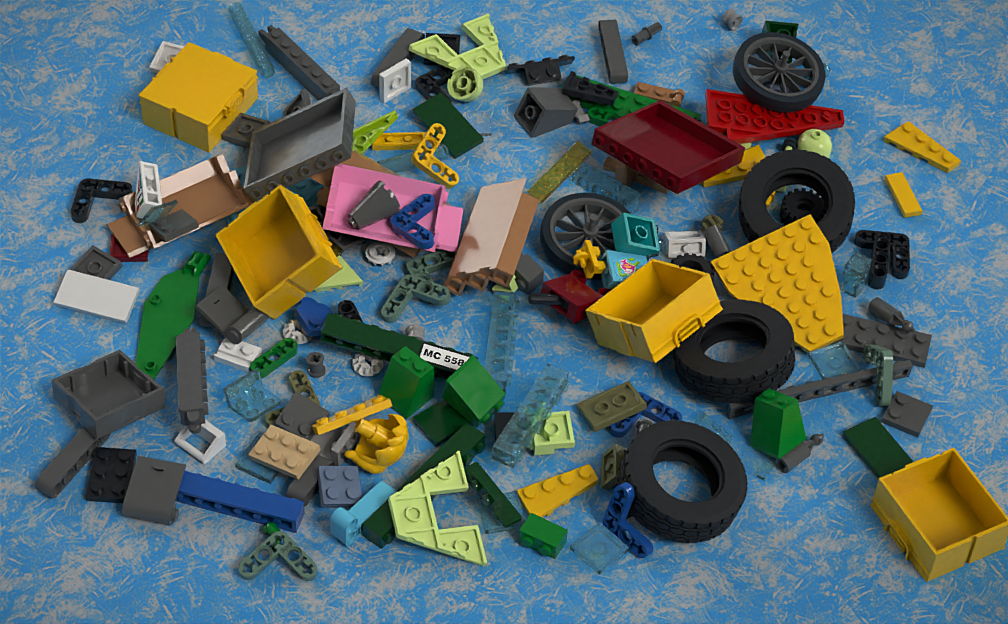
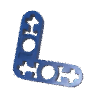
[390,194,435,250]
[609,392,682,438]
[603,482,653,558]

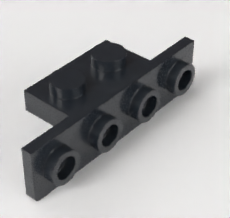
[505,55,575,86]

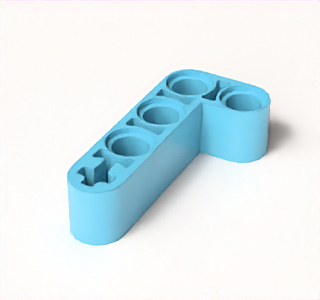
[330,481,397,546]

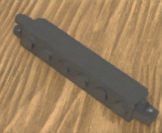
[258,25,340,101]
[176,328,209,434]

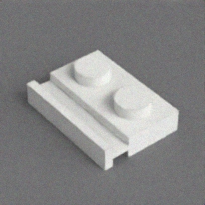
[214,337,262,373]

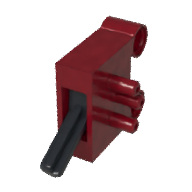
[528,270,611,324]

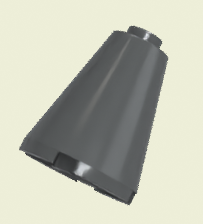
[347,180,401,230]

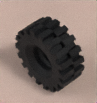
[779,188,827,226]

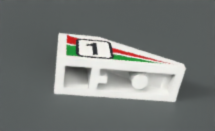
[135,161,162,221]

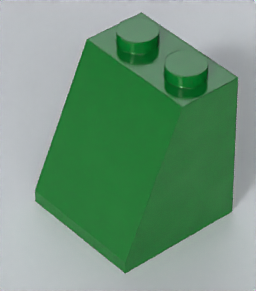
[378,346,434,419]
[442,355,506,428]
[750,388,807,459]

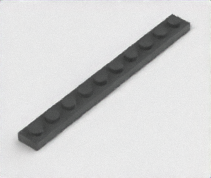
[726,360,913,419]

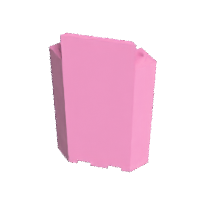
[323,163,463,252]

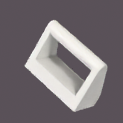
[664,231,706,258]
[174,420,226,464]

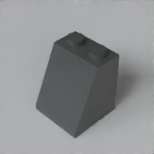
[514,87,578,138]

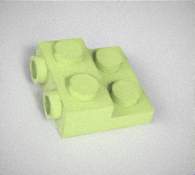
[526,411,575,455]

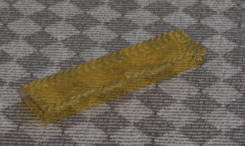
[527,141,592,204]

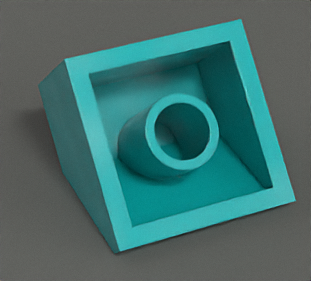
[611,213,660,256]

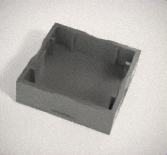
[52,350,165,439]

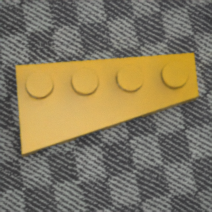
[883,121,961,173]
[701,144,765,188]
[311,395,392,435]
[516,464,599,518]

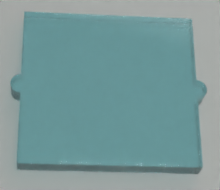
[138,200,178,227]
[740,445,776,481]

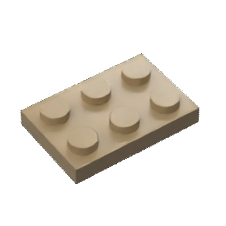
[248,425,321,480]

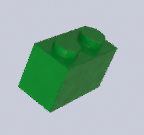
[519,513,568,559]

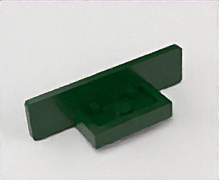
[464,462,522,528]

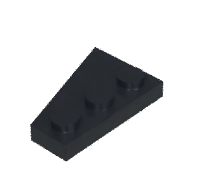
[562,71,618,106]

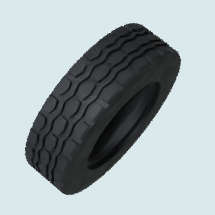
[738,149,855,254]
[673,299,795,403]
[617,420,748,543]

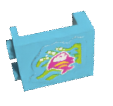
[598,250,647,290]

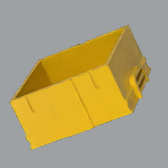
[138,42,258,153]
[215,184,342,320]
[585,259,723,363]
[870,448,1008,582]

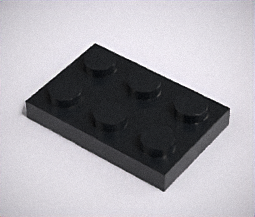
[85,447,137,503]

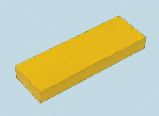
[372,132,426,150]
[885,172,922,218]

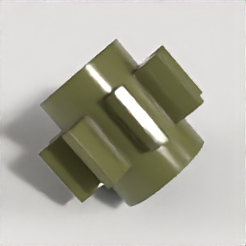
[700,214,724,233]

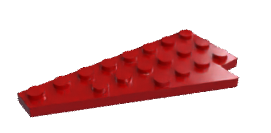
[705,89,845,144]

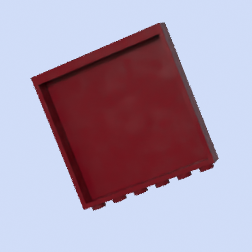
[591,100,745,194]

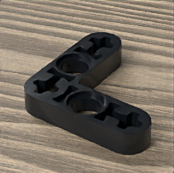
[416,66,454,102]
[71,178,133,223]
[854,230,910,279]

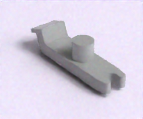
[572,100,590,125]

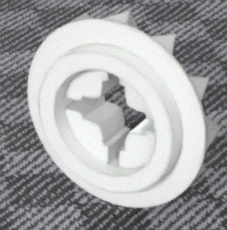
[365,241,396,266]
[283,319,313,344]
[352,354,384,376]

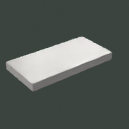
[54,269,140,324]

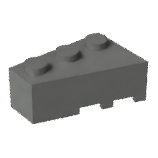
[514,252,544,295]

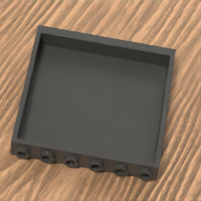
[244,88,356,203]

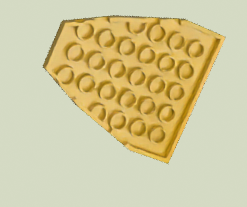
[711,214,844,354]

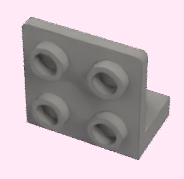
[311,422,359,466]

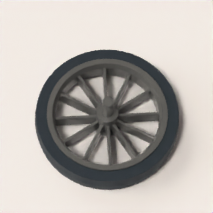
[733,32,826,112]
[540,192,631,280]

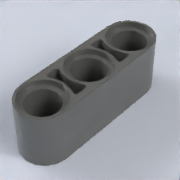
[286,454,334,507]

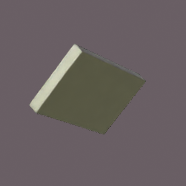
[576,381,647,432]

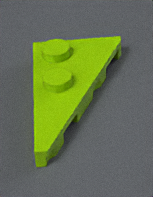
[352,110,398,154]

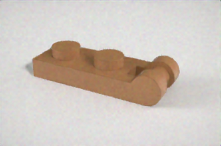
[634,82,685,107]

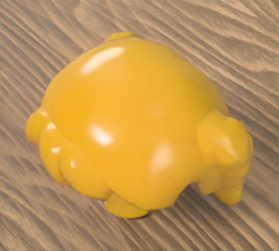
[344,414,409,474]

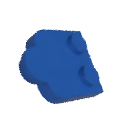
[294,297,333,337]

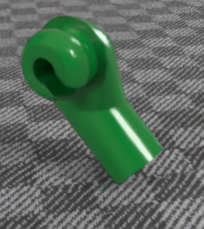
[262,522,282,552]

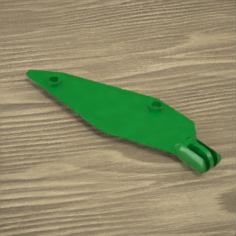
[136,250,211,379]

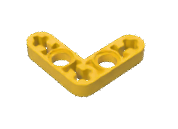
[411,123,459,189]

